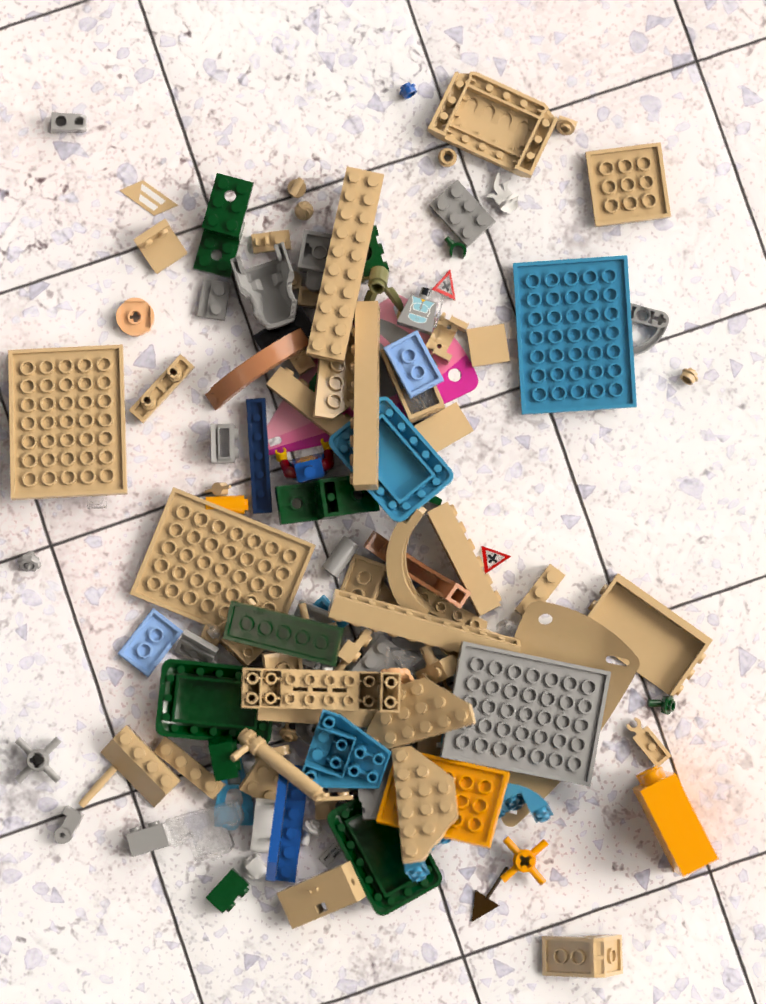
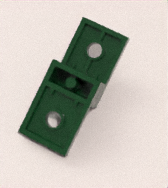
[193,173,254,279]
[274,475,380,525]

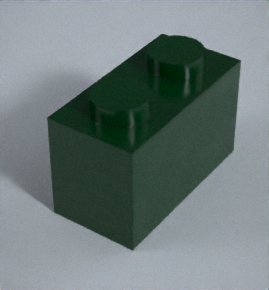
[208,735,242,781]
[206,868,250,914]

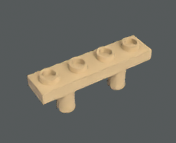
[129,354,195,424]

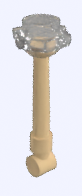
[207,598,256,640]

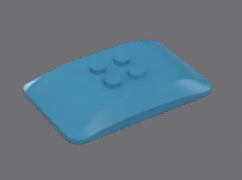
[329,396,454,522]

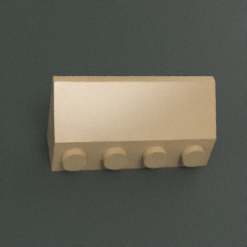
[100,725,182,807]

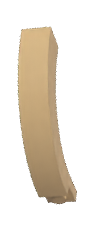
[386,506,433,614]

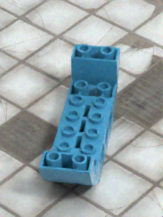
[404,783,554,882]

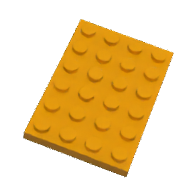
[376,752,510,849]

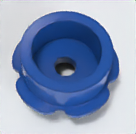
[399,82,417,99]

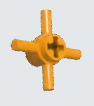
[500,836,549,886]

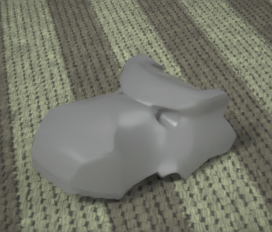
[230,242,298,330]

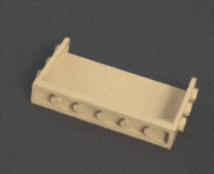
[587,573,713,697]

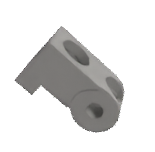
[51,112,87,133]
[54,805,85,844]

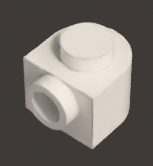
[243,854,267,880]

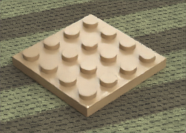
[585,142,671,227]

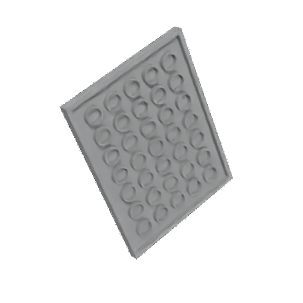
[440,641,611,787]

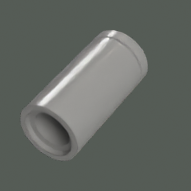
[322,536,359,578]

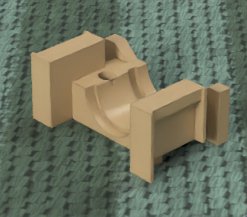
[426,312,469,365]

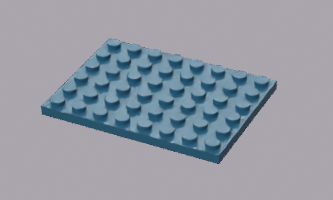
[513,255,637,415]

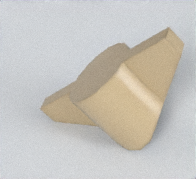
[205,482,231,496]

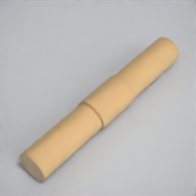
[78,765,117,808]

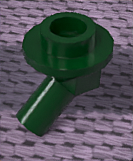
[647,696,676,715]

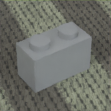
[126,820,171,857]

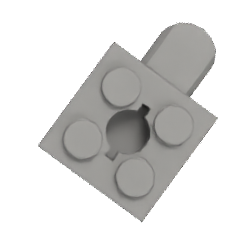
[297,230,332,292]

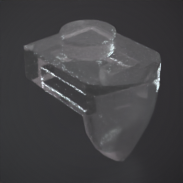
[496,619,516,638]

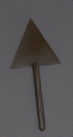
[472,866,508,922]

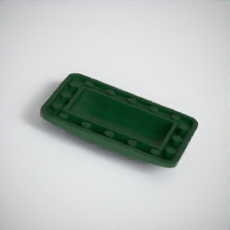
[155,659,273,744]
[327,796,442,916]

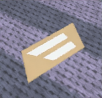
[119,180,178,216]

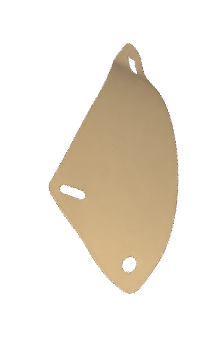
[498,601,640,827]

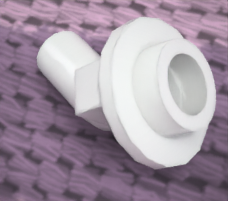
[300,819,322,846]

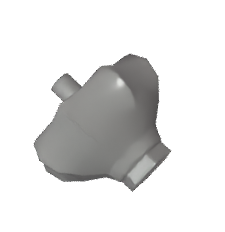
[17,551,41,572]

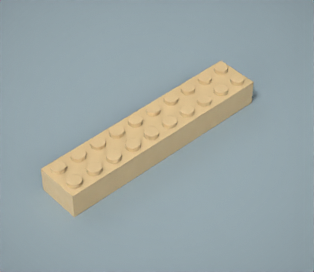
[306,166,384,364]

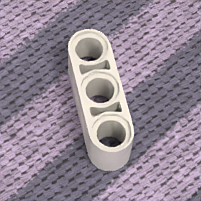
[250,798,275,853]

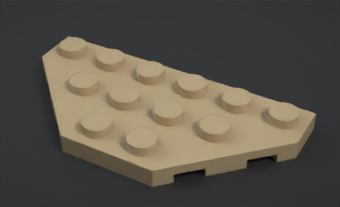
[313,325,355,421]
[365,677,476,750]
[392,746,459,864]

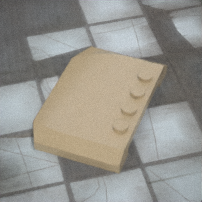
[427,72,558,178]

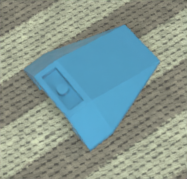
[302,709,391,788]

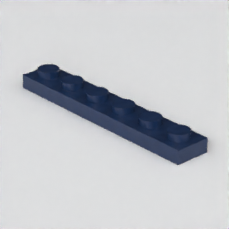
[246,398,273,514]

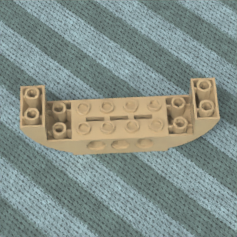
[241,668,401,712]

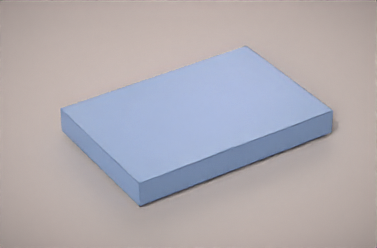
[383,330,444,399]
[118,608,184,677]

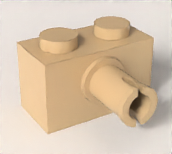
[415,646,458,684]

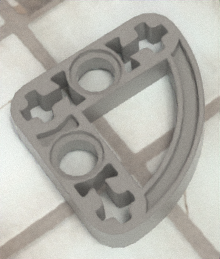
[630,303,669,356]

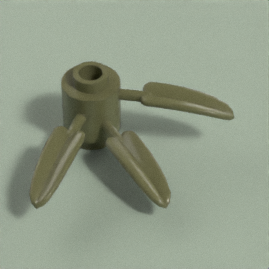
[361,266,404,312]

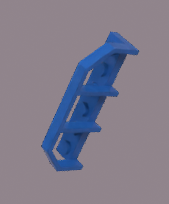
[266,764,306,883]

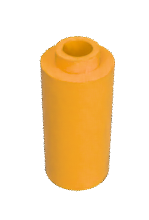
[205,495,249,514]

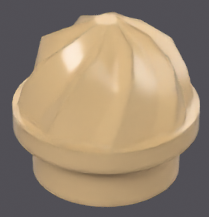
[295,201,314,220]

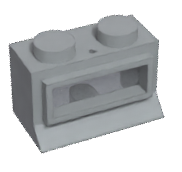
[211,424,239,464]

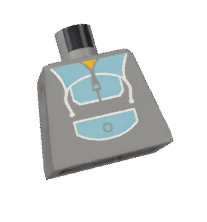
[397,287,436,335]

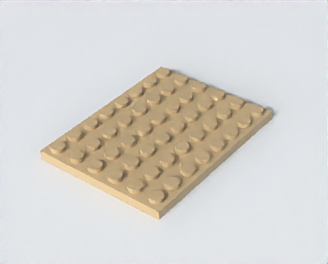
[8,344,128,500]
[130,487,316,652]

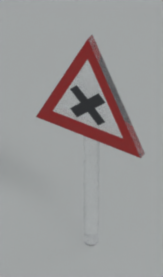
[431,269,456,328]
[447,546,511,574]

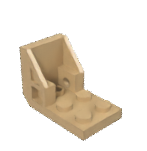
[542,934,623,978]

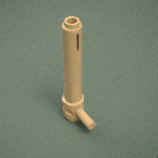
[230,728,325,801]

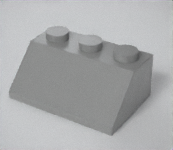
[351,635,411,672]

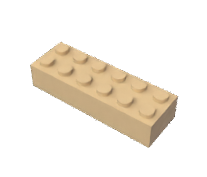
[426,502,502,617]

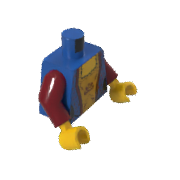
[275,437,334,482]

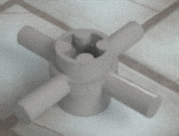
[15,737,61,783]

